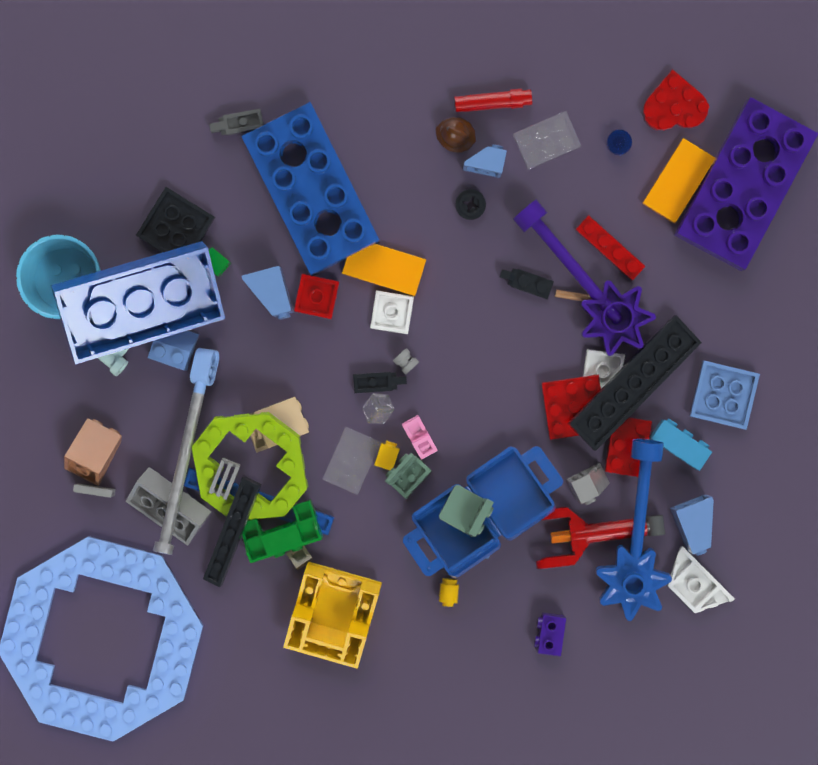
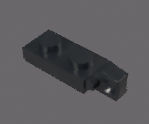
[500,268,554,300]
[353,372,407,393]

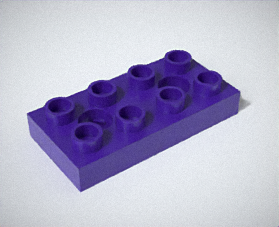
[674,97,818,271]

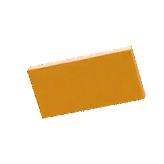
[642,138,716,224]
[342,244,426,296]

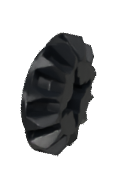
[455,189,486,220]

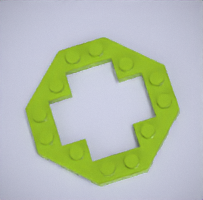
[192,412,308,519]

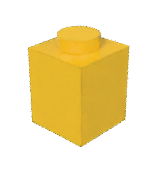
[374,440,400,470]

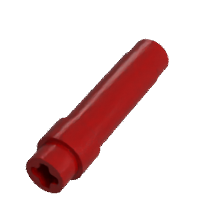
[455,88,532,112]

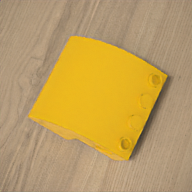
[283,561,382,669]

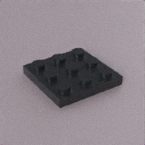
[136,187,216,252]

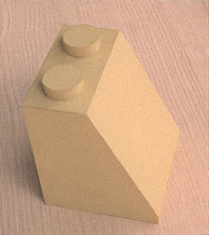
[250,397,309,453]

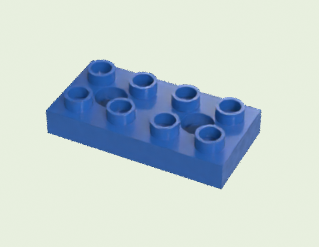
[241,102,380,276]

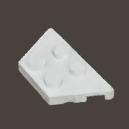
[667,546,734,613]

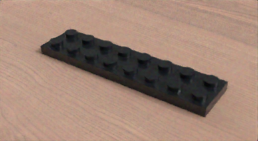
[568,315,702,451]

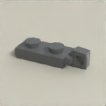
[209,109,264,136]

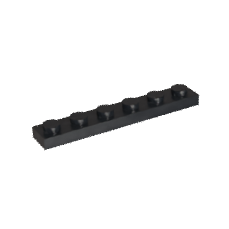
[203,476,262,587]

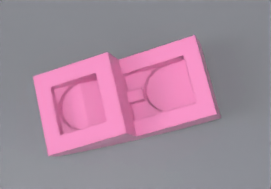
[402,415,438,460]

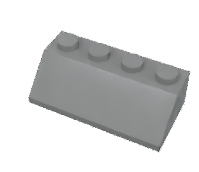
[126,467,211,546]

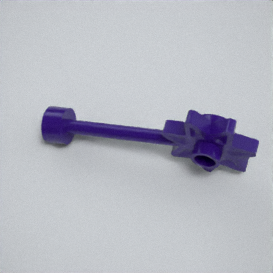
[513,199,656,356]

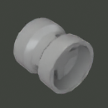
[393,348,419,375]

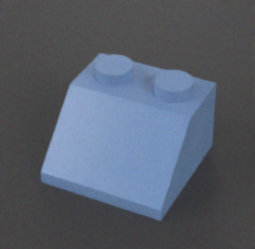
[463,144,507,178]
[148,331,199,371]

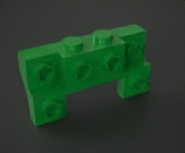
[242,499,323,563]

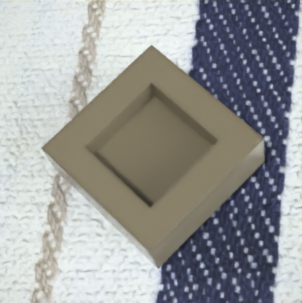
[286,546,313,571]

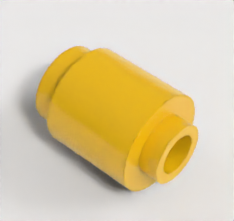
[439,578,459,607]

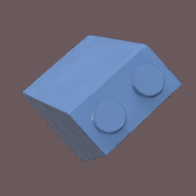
[242,266,294,320]
[670,494,714,556]

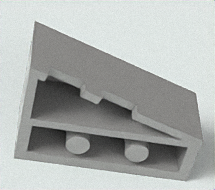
[566,463,610,505]

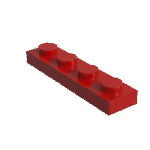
[575,215,645,281]

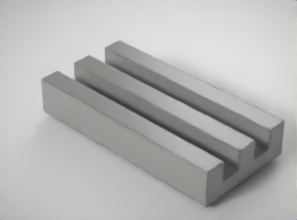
[209,458,241,500]
[73,483,116,498]

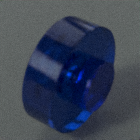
[606,130,632,155]

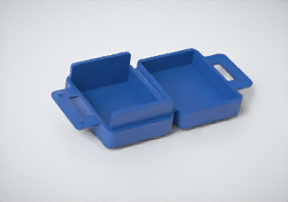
[403,446,563,578]

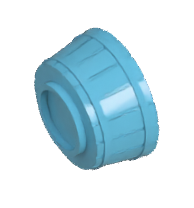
[16,235,101,319]

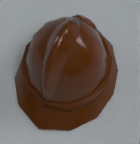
[436,117,476,153]

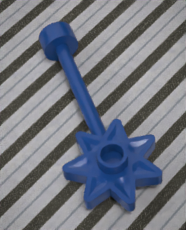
[596,439,672,621]

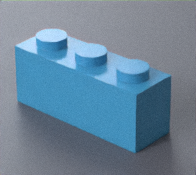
[649,418,712,471]

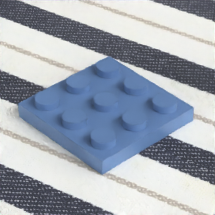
[689,360,760,430]

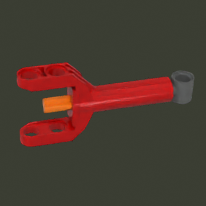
[536,507,665,569]

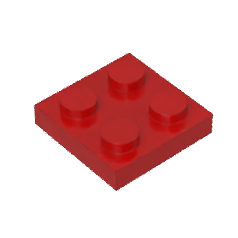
[294,274,340,319]

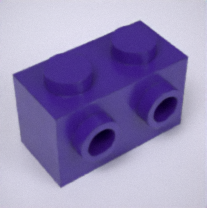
[534,612,566,656]

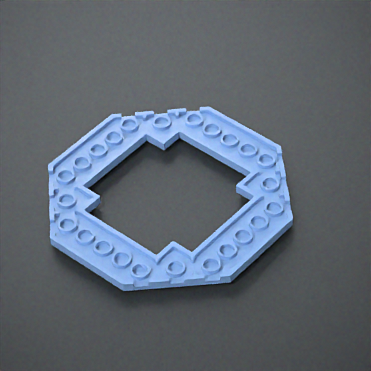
[0,536,204,741]

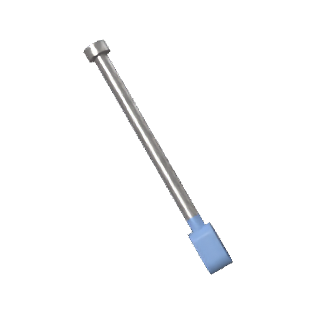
[153,348,219,555]

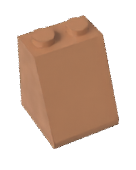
[64,418,122,486]

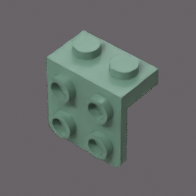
[385,453,432,499]
[439,485,494,537]

